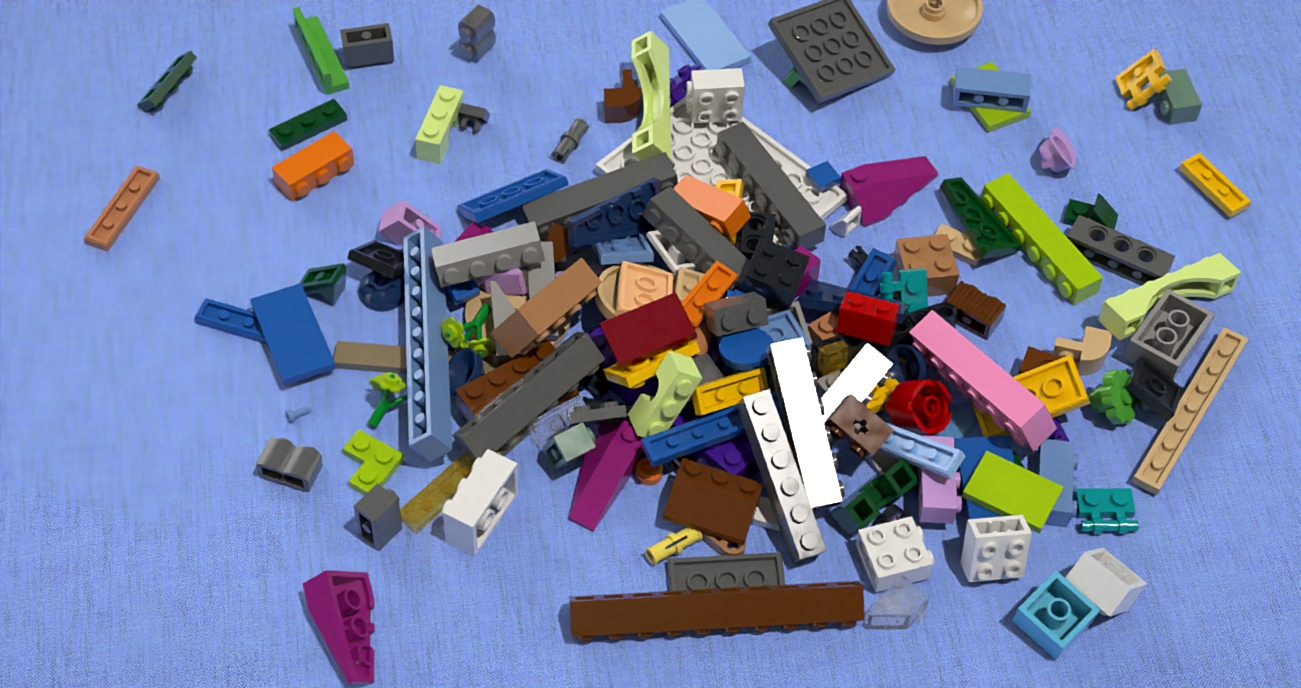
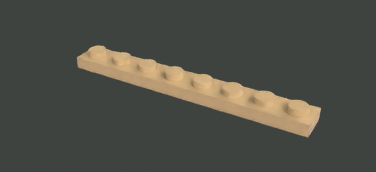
[1132,327,1248,495]

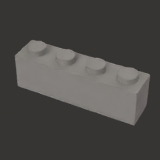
[431,221,545,288]

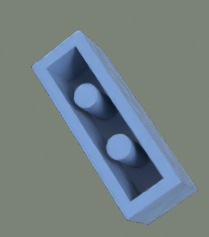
[952,66,1031,113]
[1036,439,1079,528]

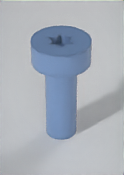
[285,406,311,423]

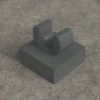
[459,103,490,132]

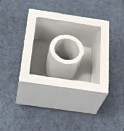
[1065,548,1148,616]

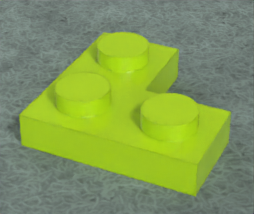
[342,429,405,495]

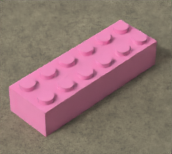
[909,310,1057,451]

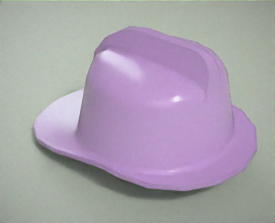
[1039,127,1076,173]

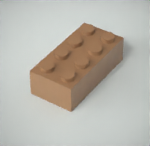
[491,257,602,358]

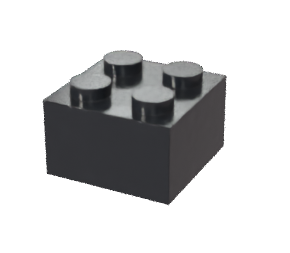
[739,237,810,312]

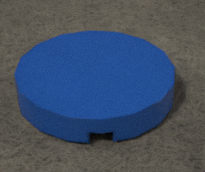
[719,328,774,371]

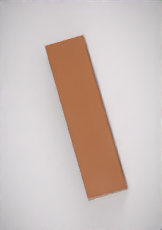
[84,165,160,252]

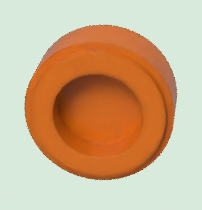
[635,457,663,486]

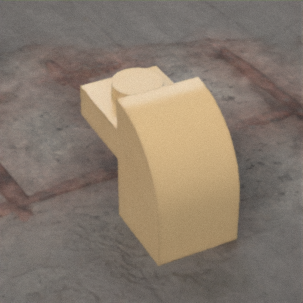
[1052,326,1112,376]

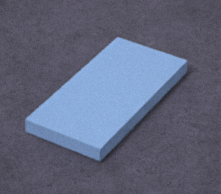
[660,0,751,70]

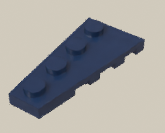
[568,178,660,248]
[798,279,909,324]

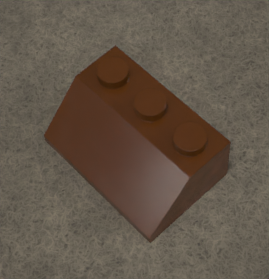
[662,458,763,545]

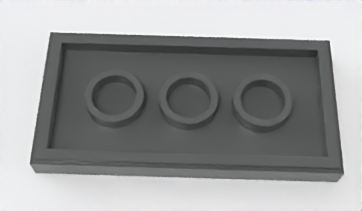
[667,552,785,591]

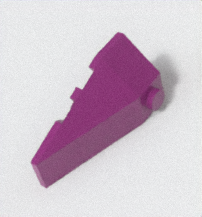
[839,156,939,228]
[569,420,646,532]
[302,570,374,684]

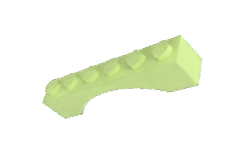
[631,31,671,161]
[1098,253,1241,340]

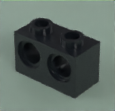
[735,212,776,261]

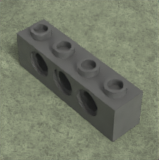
[1067,215,1175,286]

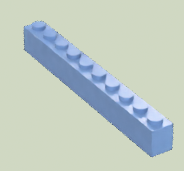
[403,226,452,461]

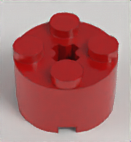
[885,379,952,435]

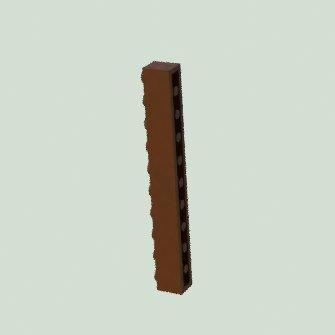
[569,580,865,641]

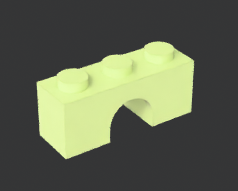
[415,85,464,165]
[628,351,702,438]

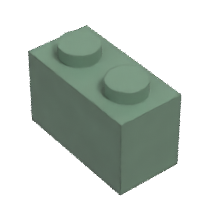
[1153,69,1202,125]
[542,422,596,471]

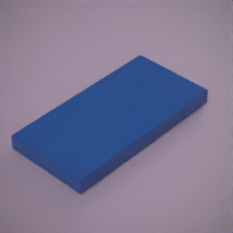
[457,169,569,223]
[250,283,336,385]
[954,435,1015,519]

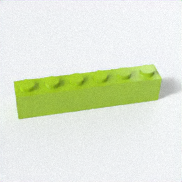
[981,173,1103,306]

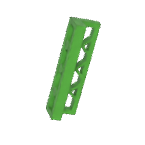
[292,7,350,95]

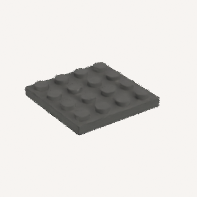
[767,0,896,104]

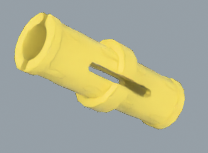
[645,527,702,565]

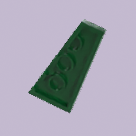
[940,177,1022,259]

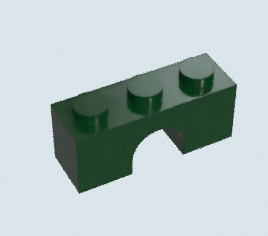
[830,458,919,535]

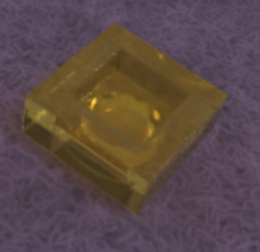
[818,340,848,375]

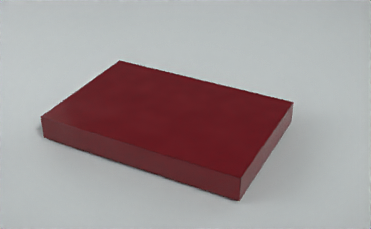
[600,292,697,369]

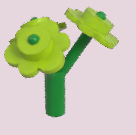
[441,303,496,358]
[367,372,408,428]

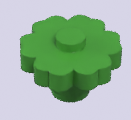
[1089,370,1137,424]

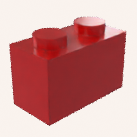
[837,291,899,346]

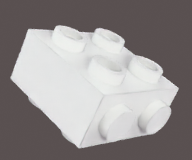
[686,68,745,123]
[960,515,1032,582]
[855,516,934,592]

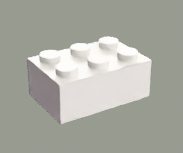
[442,449,518,557]

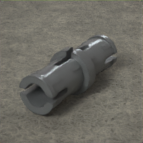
[551,118,589,163]

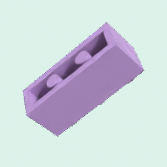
[917,436,962,524]

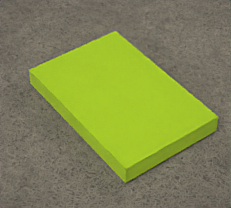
[950,62,1031,132]
[962,451,1064,534]

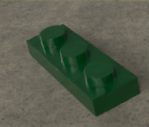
[137,50,197,112]
[269,98,347,151]

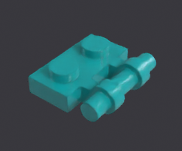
[879,268,928,313]
[1074,488,1139,534]

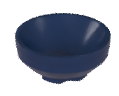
[359,270,405,312]
[885,344,927,383]
[449,348,485,396]

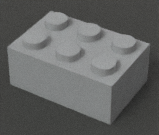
[1124,288,1215,381]

